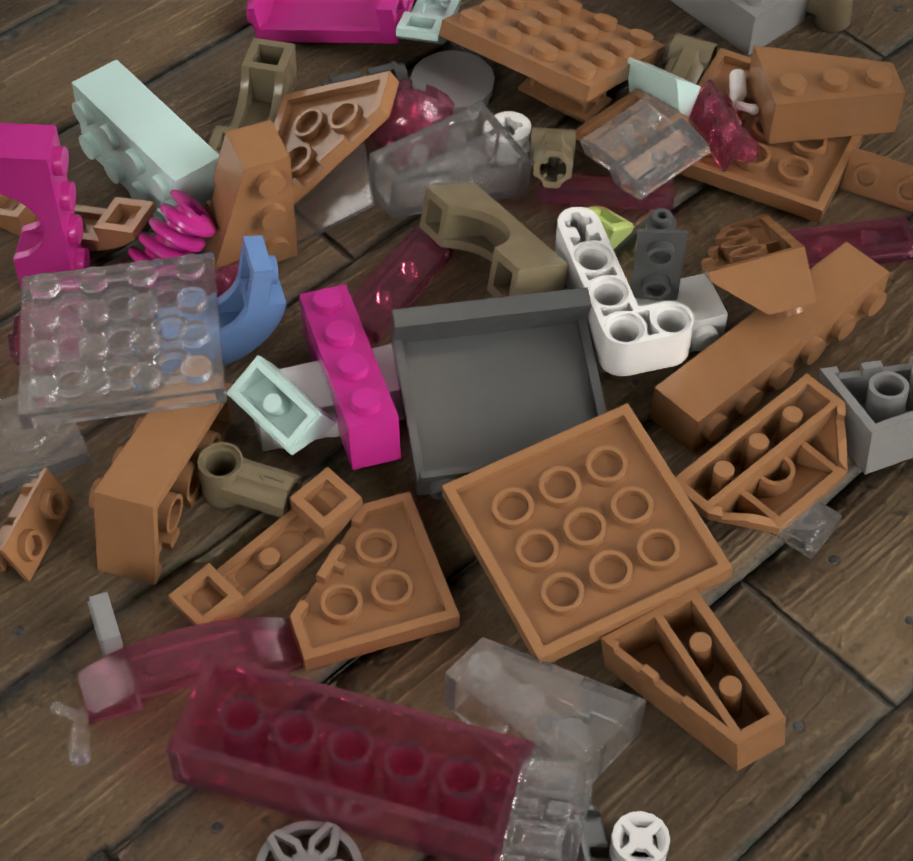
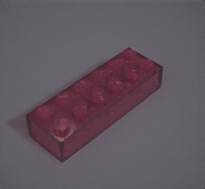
[167,653,534,861]

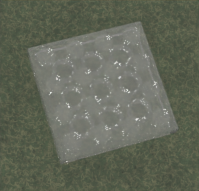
[18,252,227,429]

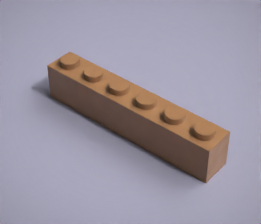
[650,241,890,452]

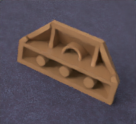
[675,373,848,534]

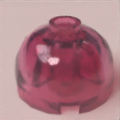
[370,79,454,163]

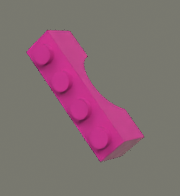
[0,123,90,294]
[299,284,401,470]

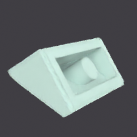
[627,57,701,119]
[226,355,336,455]

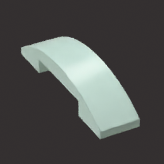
[396,0,461,44]

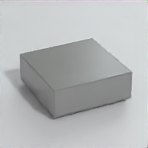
[87,592,127,669]

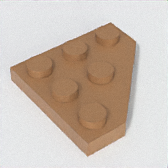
[274,71,399,204]
[290,491,460,671]

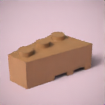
[747,45,906,144]
[198,120,298,281]
[600,588,786,771]

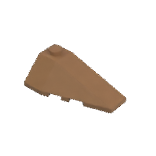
[701,214,817,318]

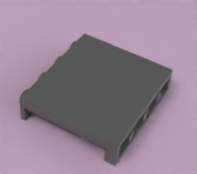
[389,287,606,499]

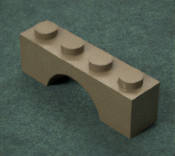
[208,37,298,154]
[420,182,568,298]

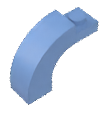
[154,235,287,379]

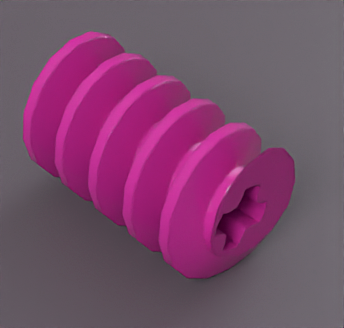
[117,190,217,295]

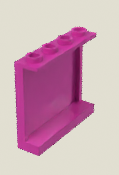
[246,0,415,44]

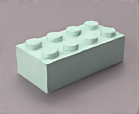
[71,59,219,221]

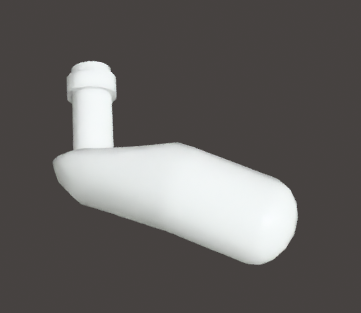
[729,69,759,115]

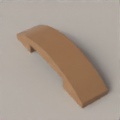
[0,194,157,251]
[168,467,363,634]

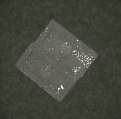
[580,94,711,200]

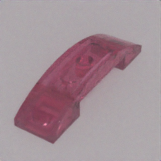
[78,617,303,724]

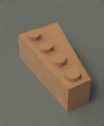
[89,370,233,585]

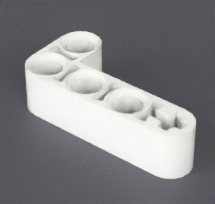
[555,207,694,376]

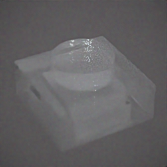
[768,501,842,559]

